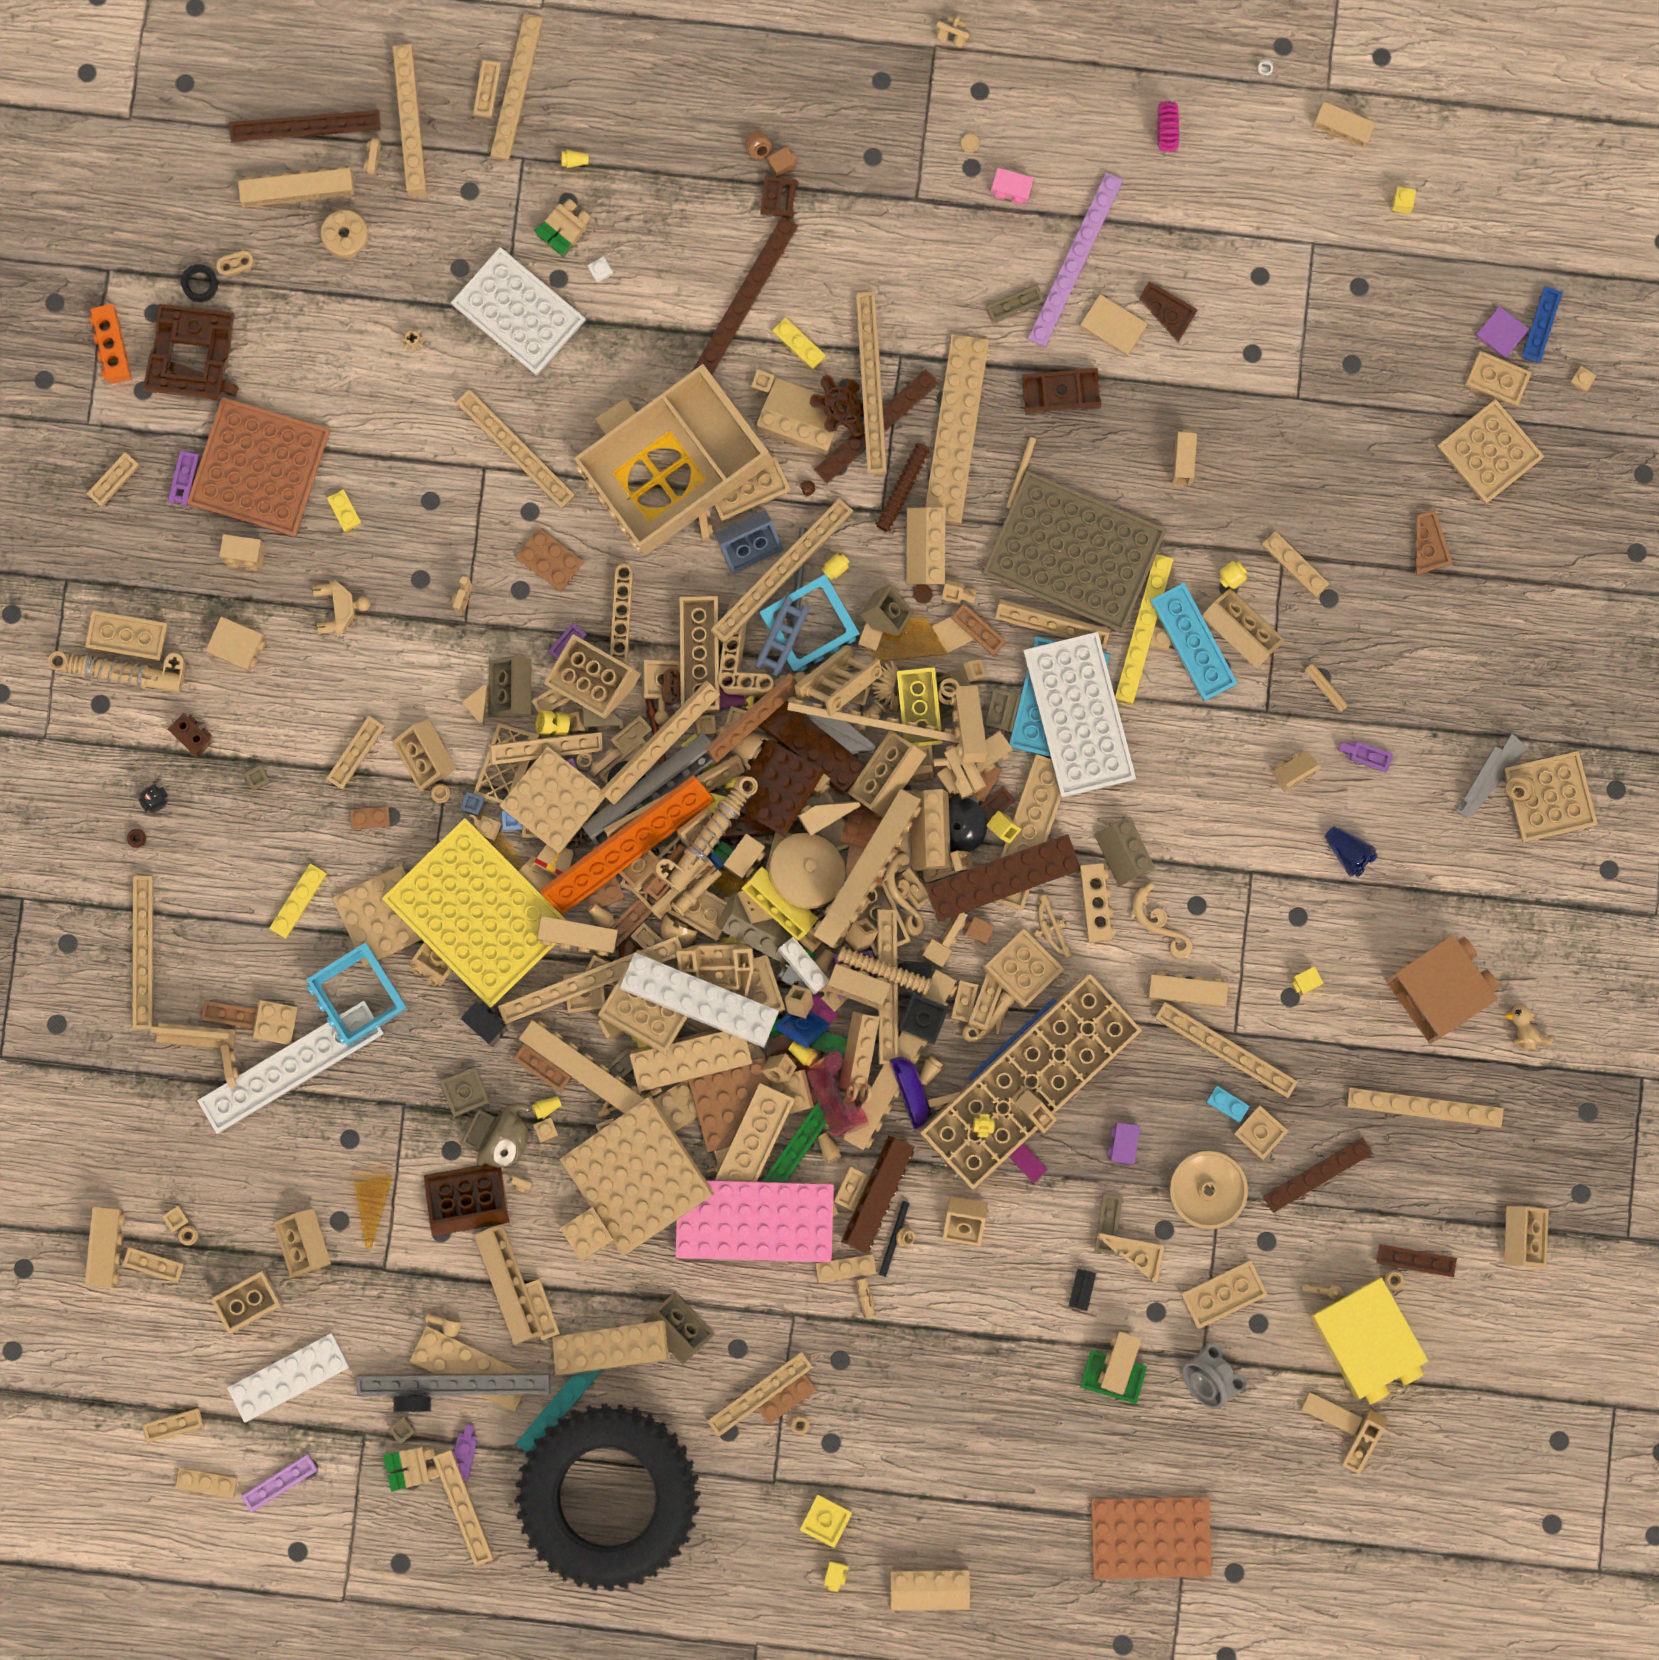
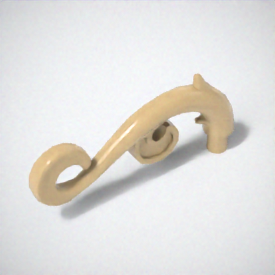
[883,852,924,936]
[1130,881,1193,959]

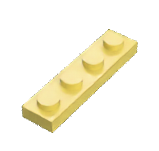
[269,863,327,939]

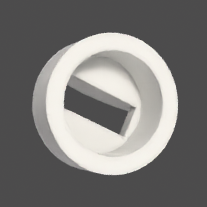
[1258,59,1273,75]

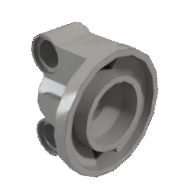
[1183,1343,1247,1409]

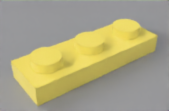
[772,318,826,370]

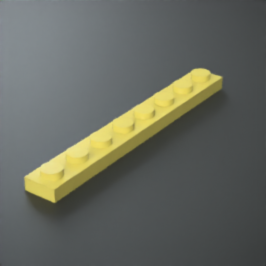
[1115,554,1173,704]

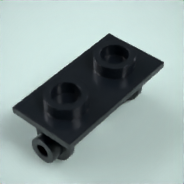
[1069,1268,1096,1311]

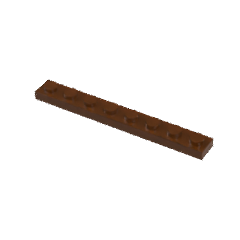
[229,110,381,142]
[814,369,938,484]

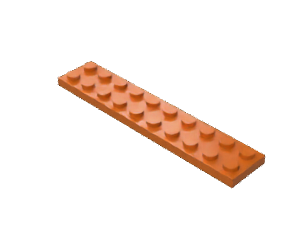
[540,775,715,915]

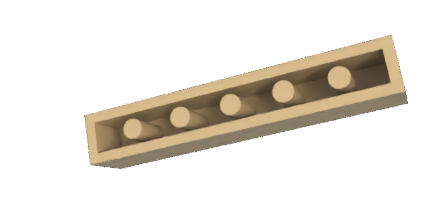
[238,166,355,208]
[474,1224,543,1345]

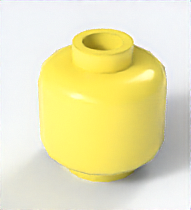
[1219,561,1248,589]

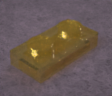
[713,868,745,897]

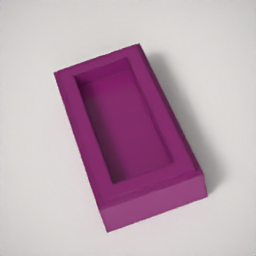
[1009,1143,1048,1183]

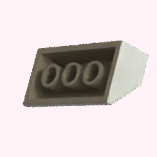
[715,891,793,964]

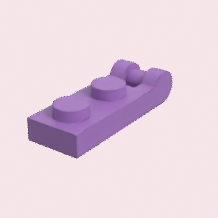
[168,450,200,506]

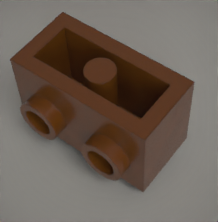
[167,713,213,758]

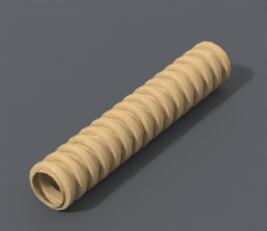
[837,946,931,995]

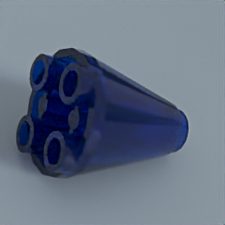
[1325,826,1378,877]

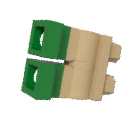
[534,199,591,258]
[383,1447,440,1492]

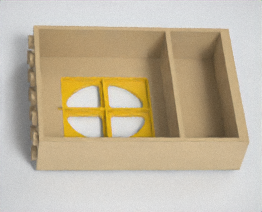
[574,364,774,556]

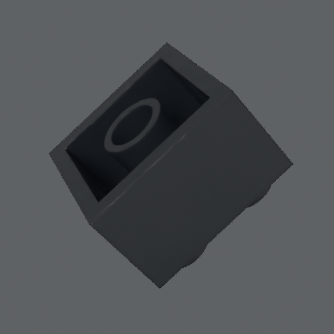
[898,993,949,1045]
[460,1001,508,1047]

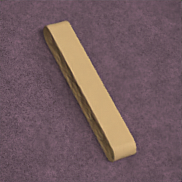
[610,564,633,665]

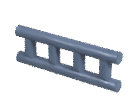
[754,597,810,678]

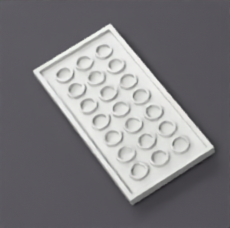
[1023,632,1136,798]

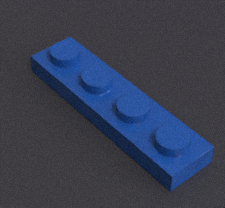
[1522,286,1563,364]

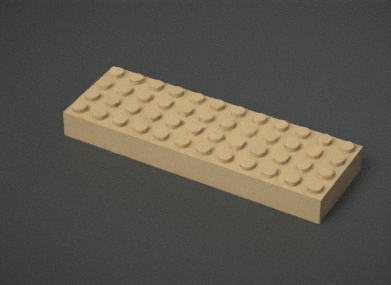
[918,973,1142,1190]

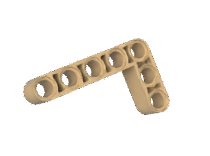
[718,600,775,696]

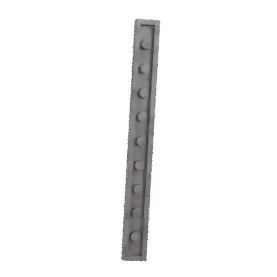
[356,1373,551,1396]

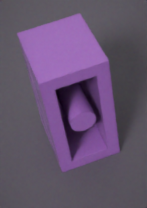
[1107,1122,1140,1165]

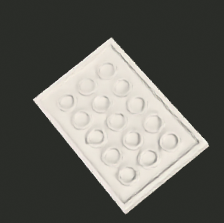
[451,247,586,376]

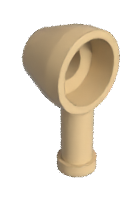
[425,1313,462,1337]

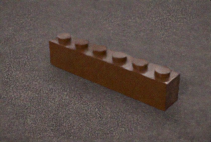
[841,1136,914,1253]

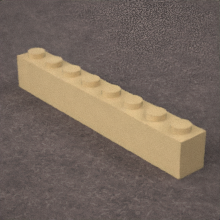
[393,44,428,197]
[827,789,922,928]
[519,1020,657,1114]

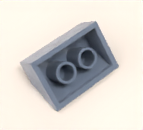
[714,510,784,574]

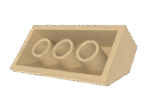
[906,507,946,585]
[1202,588,1285,669]
[847,730,927,818]
[911,789,951,871]
[84,1207,125,1288]
[890,1569,970,1611]

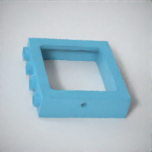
[758,574,860,673]
[306,942,408,1046]

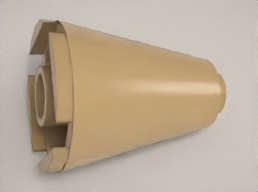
[716,724,771,770]

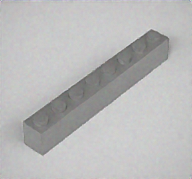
[582,733,714,847]

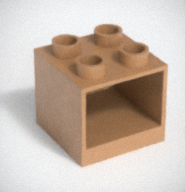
[1386,935,1500,1044]

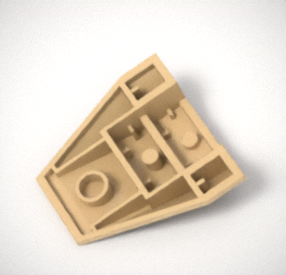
[676,943,754,1025]

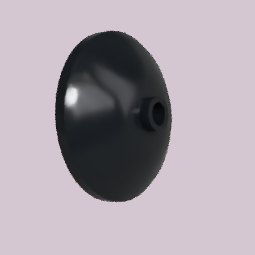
[949,796,988,853]

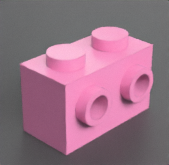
[991,168,1034,205]

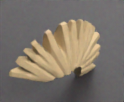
[872,660,900,711]

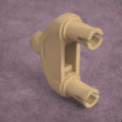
[313,580,371,635]

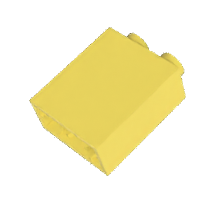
[1309,1278,1428,1405]

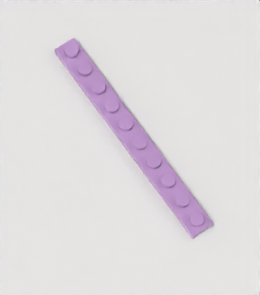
[1028,172,1123,348]

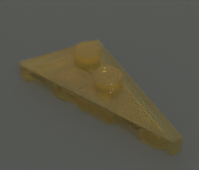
[355,1175,393,1249]

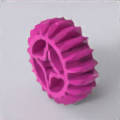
[1157,101,1179,152]

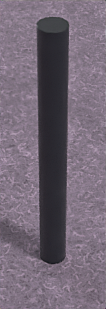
[879,1201,910,1277]

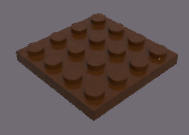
[740,740,825,837]

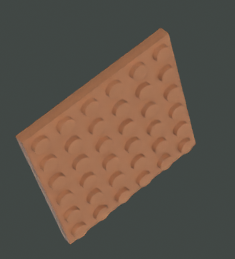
[187,397,331,537]

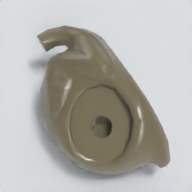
[477,1102,530,1168]

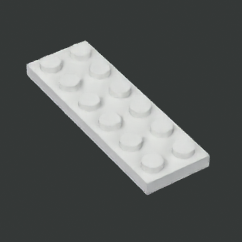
[227,1333,350,1423]

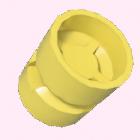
[536,710,570,736]

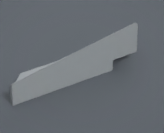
[804,696,876,754]
[1456,734,1527,818]

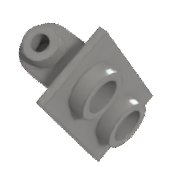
[778,964,813,994]

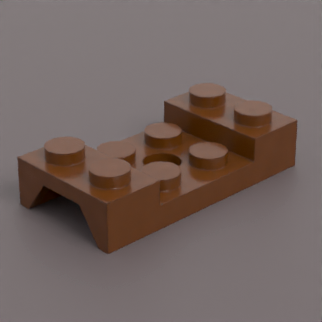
[1022,368,1101,415]

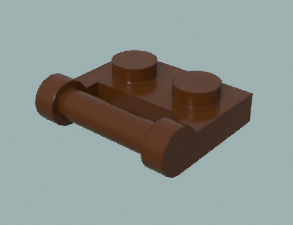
[760,176,798,219]

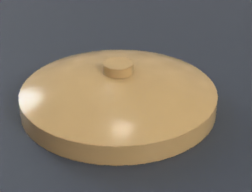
[768,833,845,909]
[1170,1151,1248,1229]

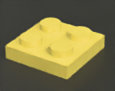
[800,1494,852,1548]

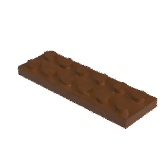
[759,701,866,795]

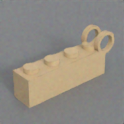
[938,678,987,763]
[839,1011,880,1104]

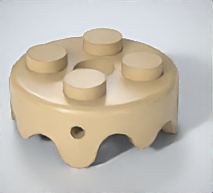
[321,210,369,259]

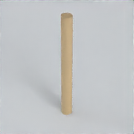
[1006,437,1037,510]

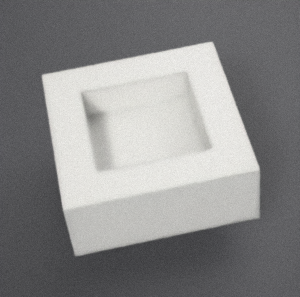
[587,256,613,283]

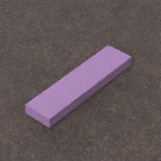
[241,1454,318,1513]

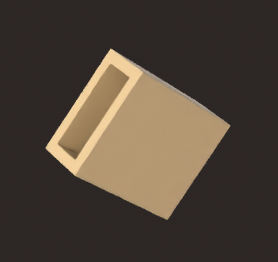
[1172,430,1197,486]
[205,617,266,672]

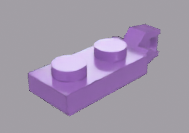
[1338,741,1393,773]
[454,1424,477,1480]

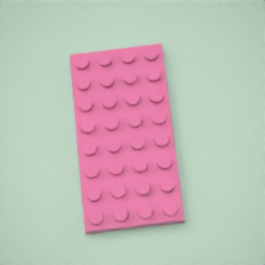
[676,1180,834,1262]

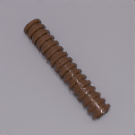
[875,443,930,532]

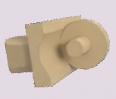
[936,14,971,48]

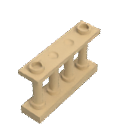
[794,645,882,716]

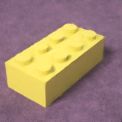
[897,667,943,747]

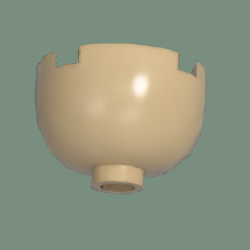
[660,913,700,947]

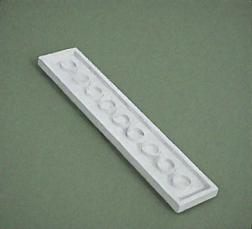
[197,1001,384,1134]

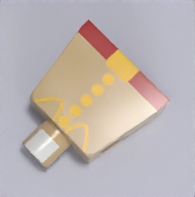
[529,844,574,880]

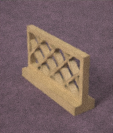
[473,723,542,804]
[627,836,715,920]
[150,1023,236,1049]

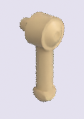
[1301,1284,1343,1300]

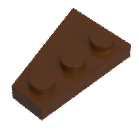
[1139,282,1198,343]

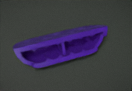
[889,1057,930,1129]

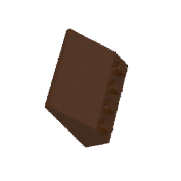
[424,1164,510,1236]

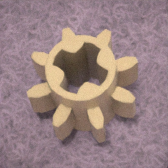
[401,327,425,352]

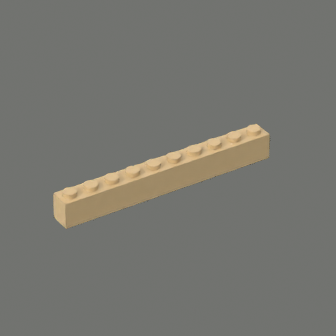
[843,970,957,1151]

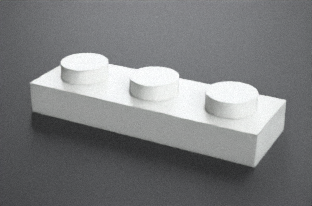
[778,937,829,994]

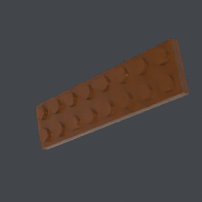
[925,834,1080,922]

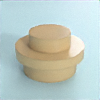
[431,784,450,803]

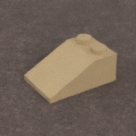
[798,801,861,835]

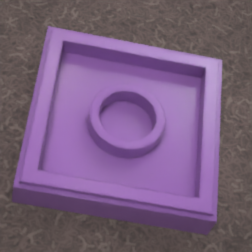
[1476,306,1529,359]

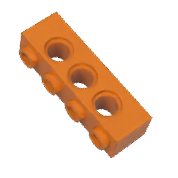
[89,303,133,385]

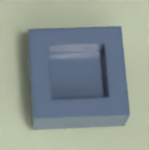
[460,792,485,817]

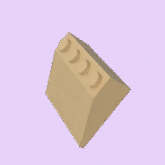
[756,378,844,456]
[544,634,641,719]

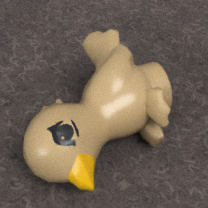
[1504,1004,1555,1051]

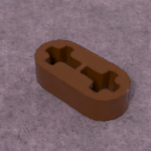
[662,668,681,706]

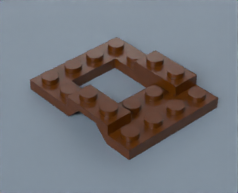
[143,304,235,400]

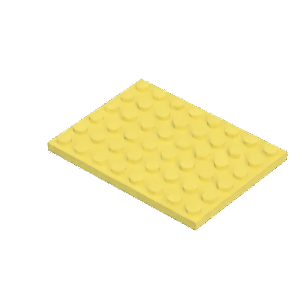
[382,818,567,1009]

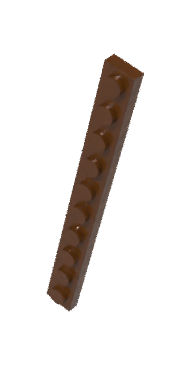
[691,216,798,375]

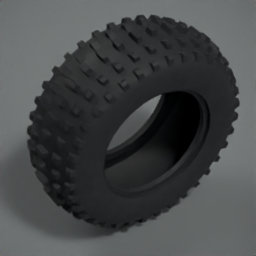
[515,1404,700,1591]

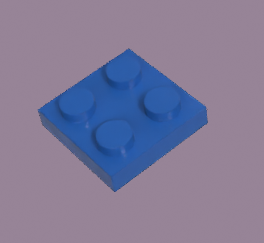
[775,1011,830,1048]

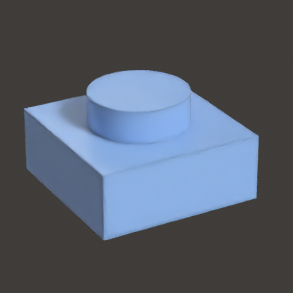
[502,811,522,831]

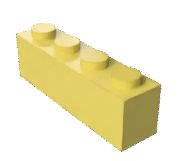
[741,867,818,941]

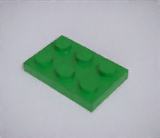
[1080,1350,1147,1404]

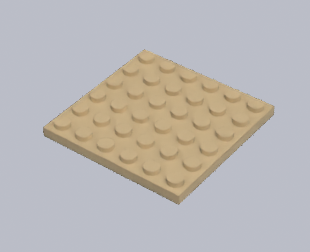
[560,1096,714,1257]

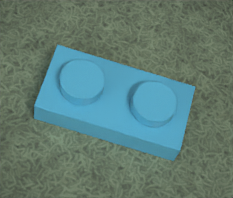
[1206,1086,1250,1123]

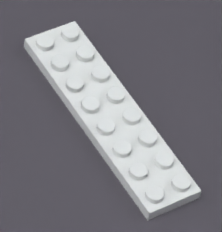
[620,953,779,1048]

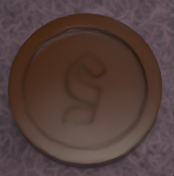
[914,585,933,604]

